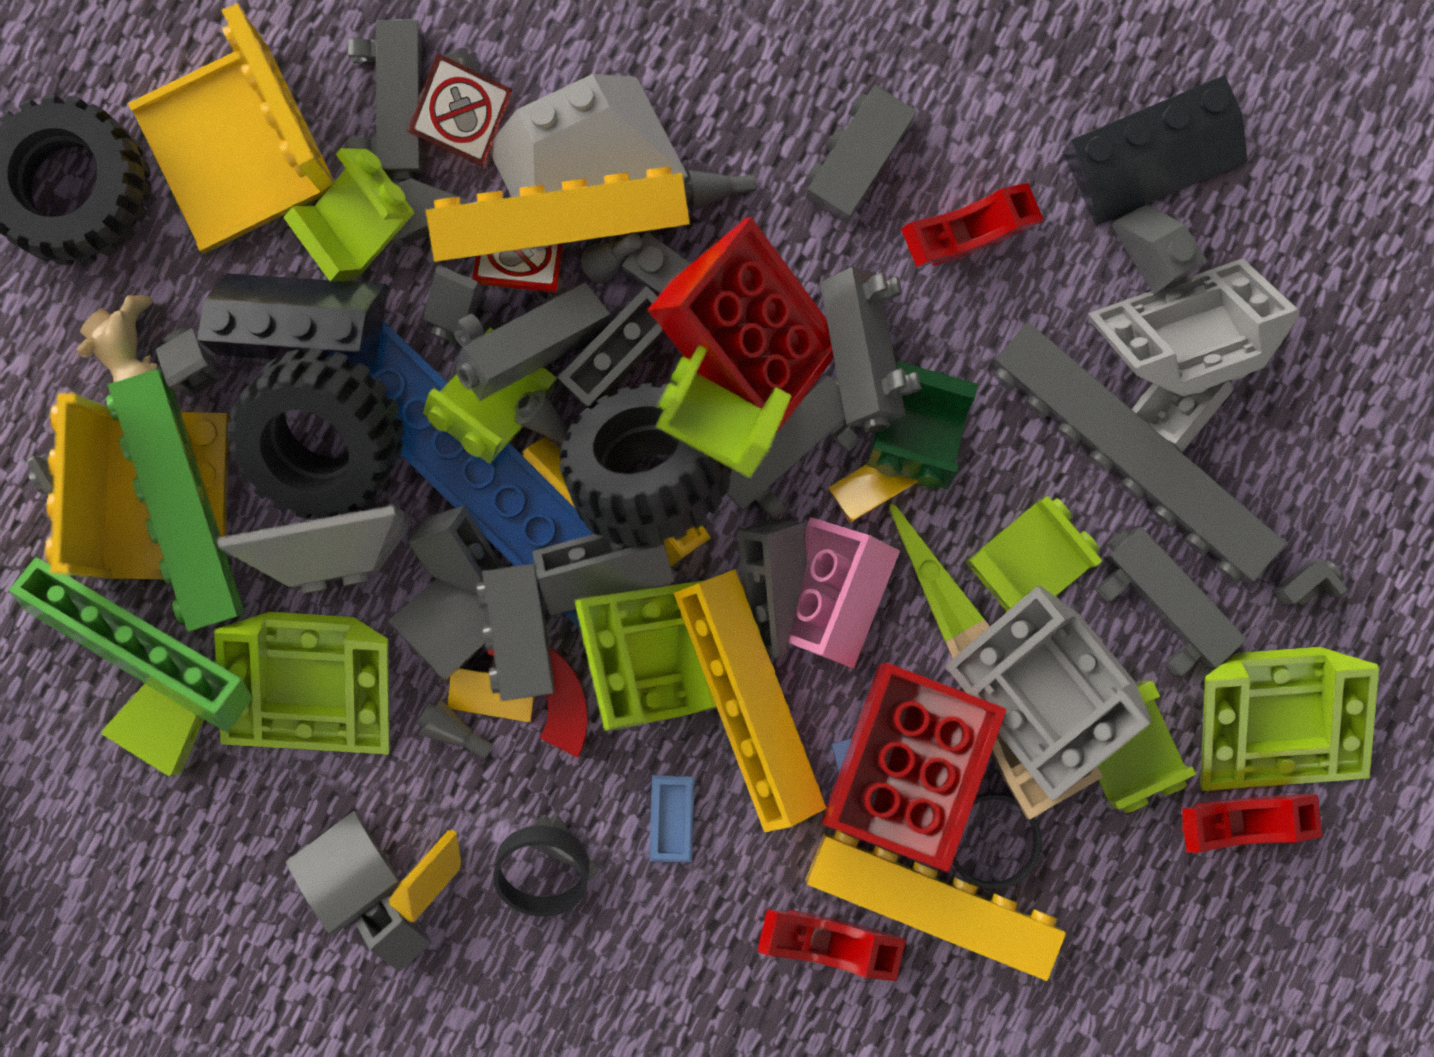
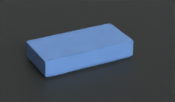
[649,775,694,862]

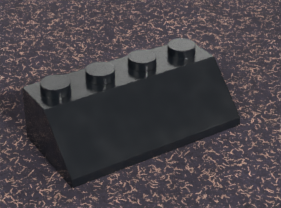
[1063,75,1248,226]
[197,273,388,367]

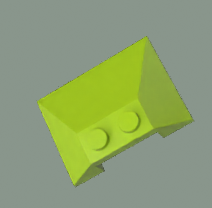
[575,580,717,731]
[214,612,390,755]
[1200,647,1379,791]

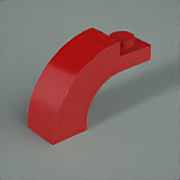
[901,182,1044,267]
[488,645,589,758]
[1182,794,1322,853]
[757,909,906,982]

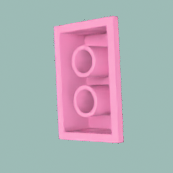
[788,517,900,669]

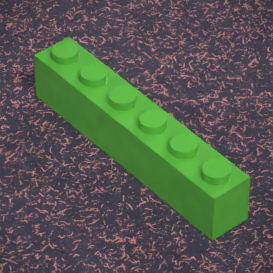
[106,369,245,632]
[8,557,253,733]

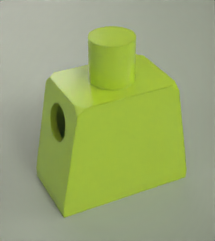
[101,684,204,777]

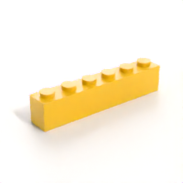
[426,166,690,262]
[673,569,827,832]
[805,830,1066,981]

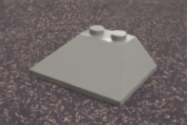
[487,74,689,251]
[1088,258,1299,397]
[217,506,412,594]
[945,585,1152,801]

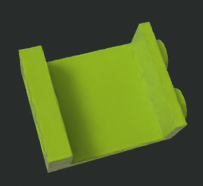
[283,148,415,282]
[423,327,557,464]
[656,345,791,478]
[965,496,1102,612]
[1097,680,1196,813]

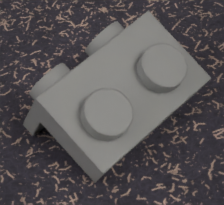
[1131,381,1234,453]

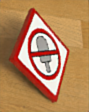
[472,243,563,293]

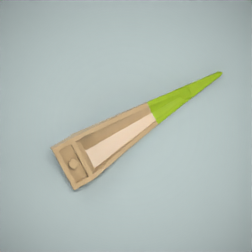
[889,504,1103,820]

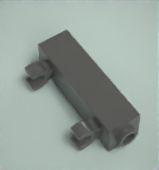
[348,19,424,181]
[820,267,921,432]
[454,277,610,401]
[726,375,861,519]
[1094,527,1247,676]

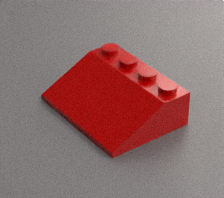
[648,217,834,433]
[820,663,1007,872]

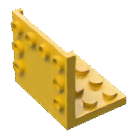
[128,3,335,254]
[45,393,230,580]

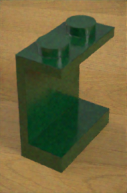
[867,361,978,489]

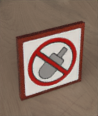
[406,53,513,167]

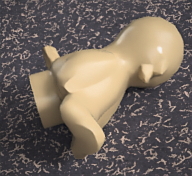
[77,295,157,382]

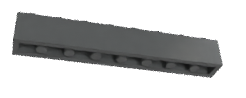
[990,322,1286,583]

